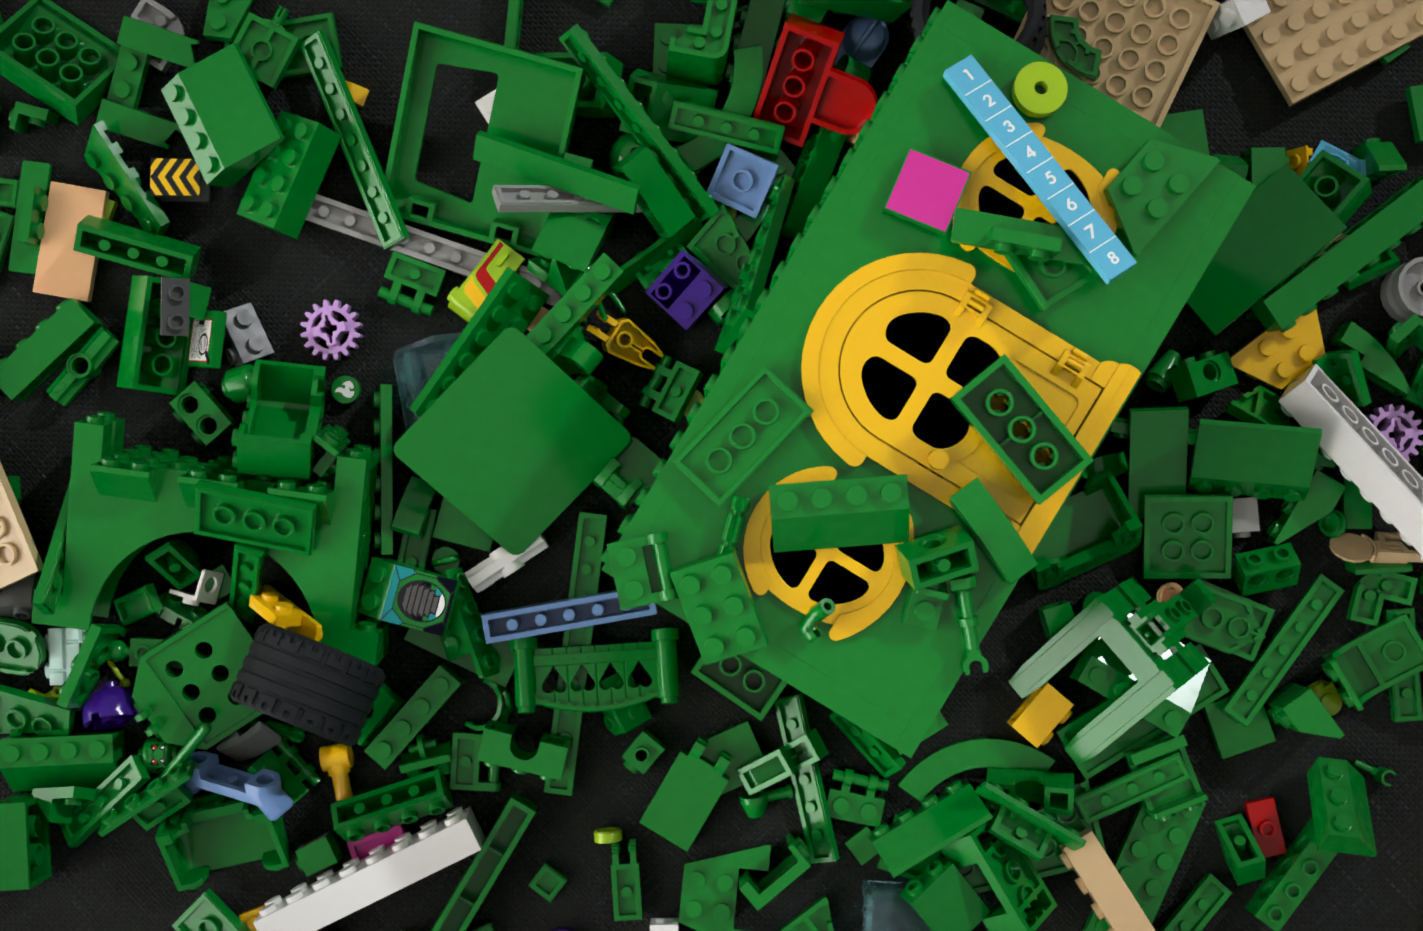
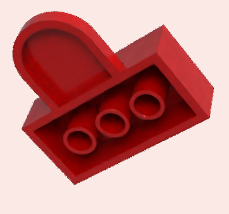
[753,13,878,147]

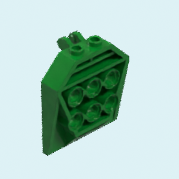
[132,601,263,750]

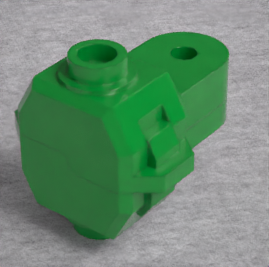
[549,325,604,377]

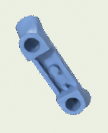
[183,751,293,821]

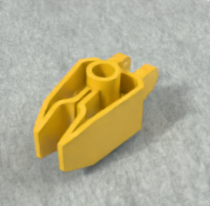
[586,311,664,370]

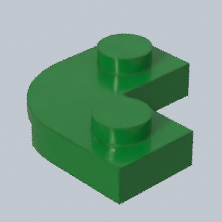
[1346,573,1418,627]

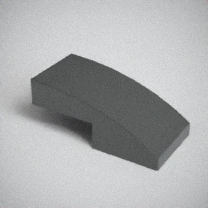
[216,721,282,762]

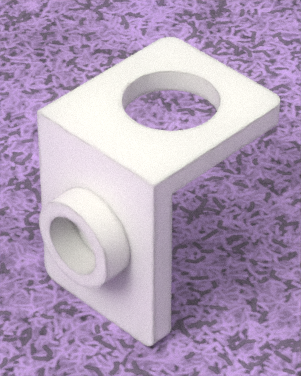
[169,569,224,607]

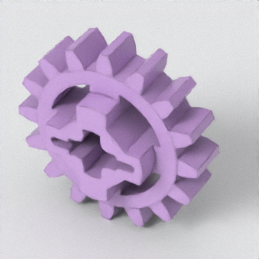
[300,300,363,361]
[1366,404,1423,462]

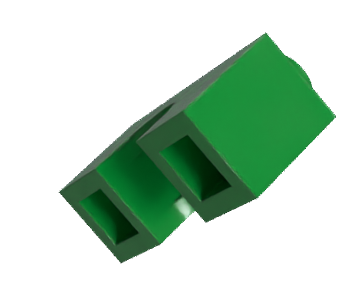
[477,719,572,781]
[985,768,1074,815]

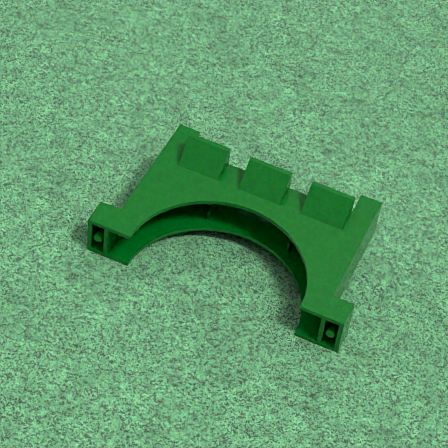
[32,411,390,666]

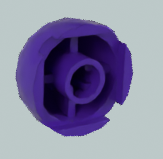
[82,682,141,730]

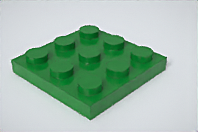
[1142,493,1233,579]

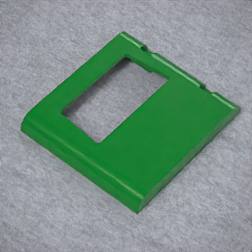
[385,21,585,257]

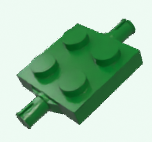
[233,5,302,90]

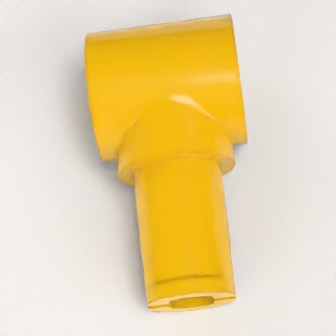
[319,744,354,801]

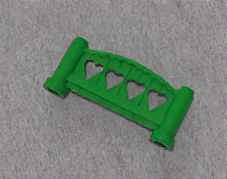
[509,628,680,714]

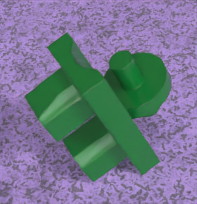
[399,733,452,778]

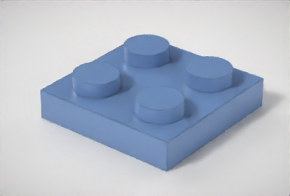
[707,143,780,218]

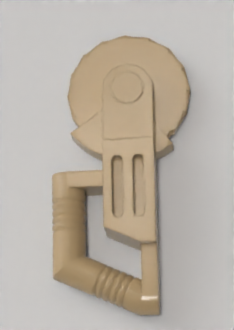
[1329,531,1423,564]

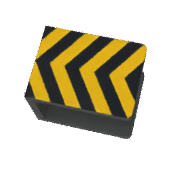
[150,158,211,202]

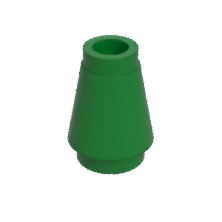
[1145,349,1182,393]

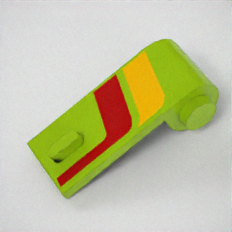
[447,239,525,323]

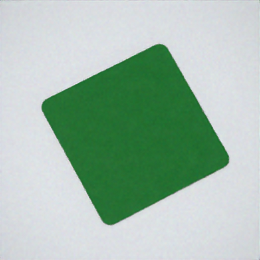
[394,327,630,555]

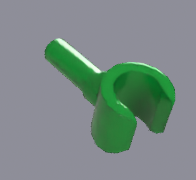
[1352,759,1396,786]

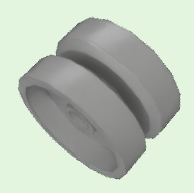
[1380,257,1423,323]

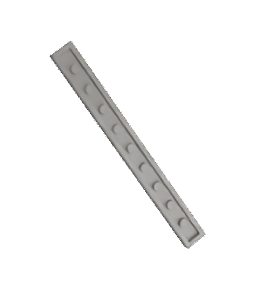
[305,194,563,307]

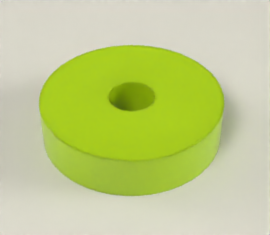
[1011,62,1068,118]

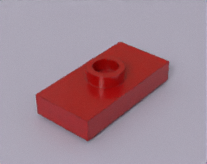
[1243,796,1287,858]

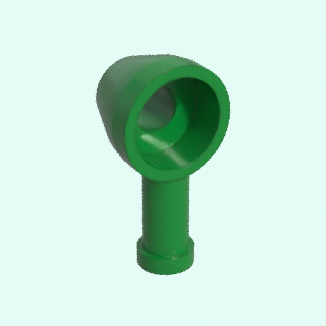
[739,784,793,819]

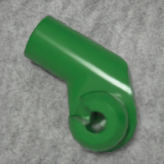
[799,598,835,643]

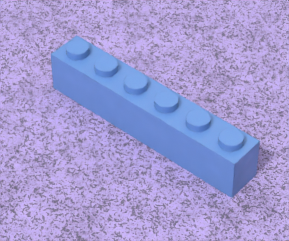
[481,590,658,644]

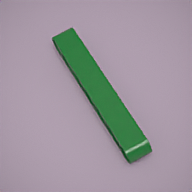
[779,54,871,243]

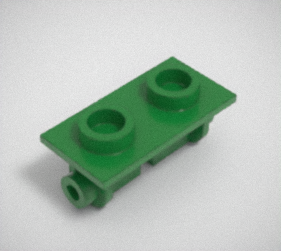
[156,590,208,629]

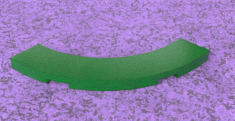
[674,44,763,171]
[897,738,1055,802]

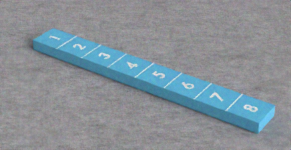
[943,54,1137,284]

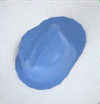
[834,16,889,68]

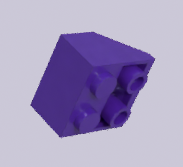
[645,250,730,331]

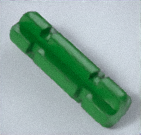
[717,495,751,555]
[249,718,306,743]

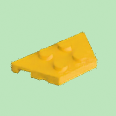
[1230,309,1325,390]

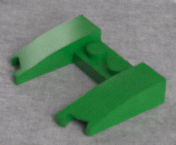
[96,16,200,149]

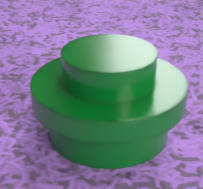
[1318,510,1348,538]

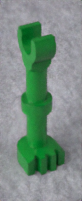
[945,574,989,675]

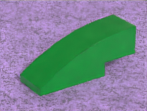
[1330,321,1410,396]
[949,478,1038,585]
[736,728,829,796]

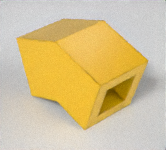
[346,81,369,108]

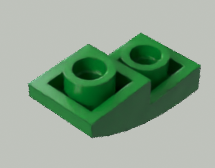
[391,476,437,538]

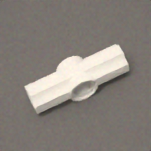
[465,534,549,593]

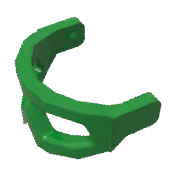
[465,678,513,732]

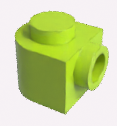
[1308,680,1342,716]

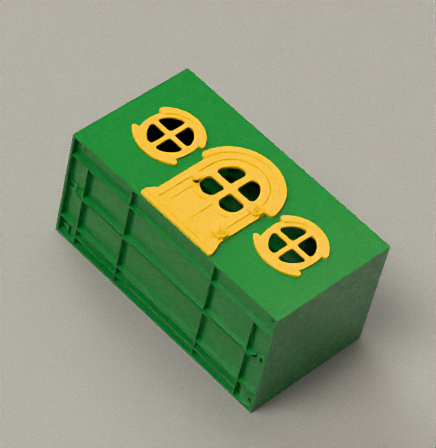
[600,0,1256,758]

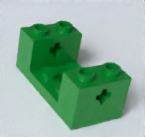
[941,809,1057,931]

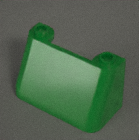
[1030,470,1143,590]
[155,793,291,892]

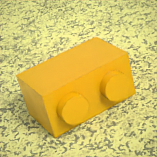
[1007,682,1074,748]

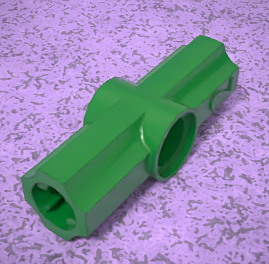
[46,326,122,407]

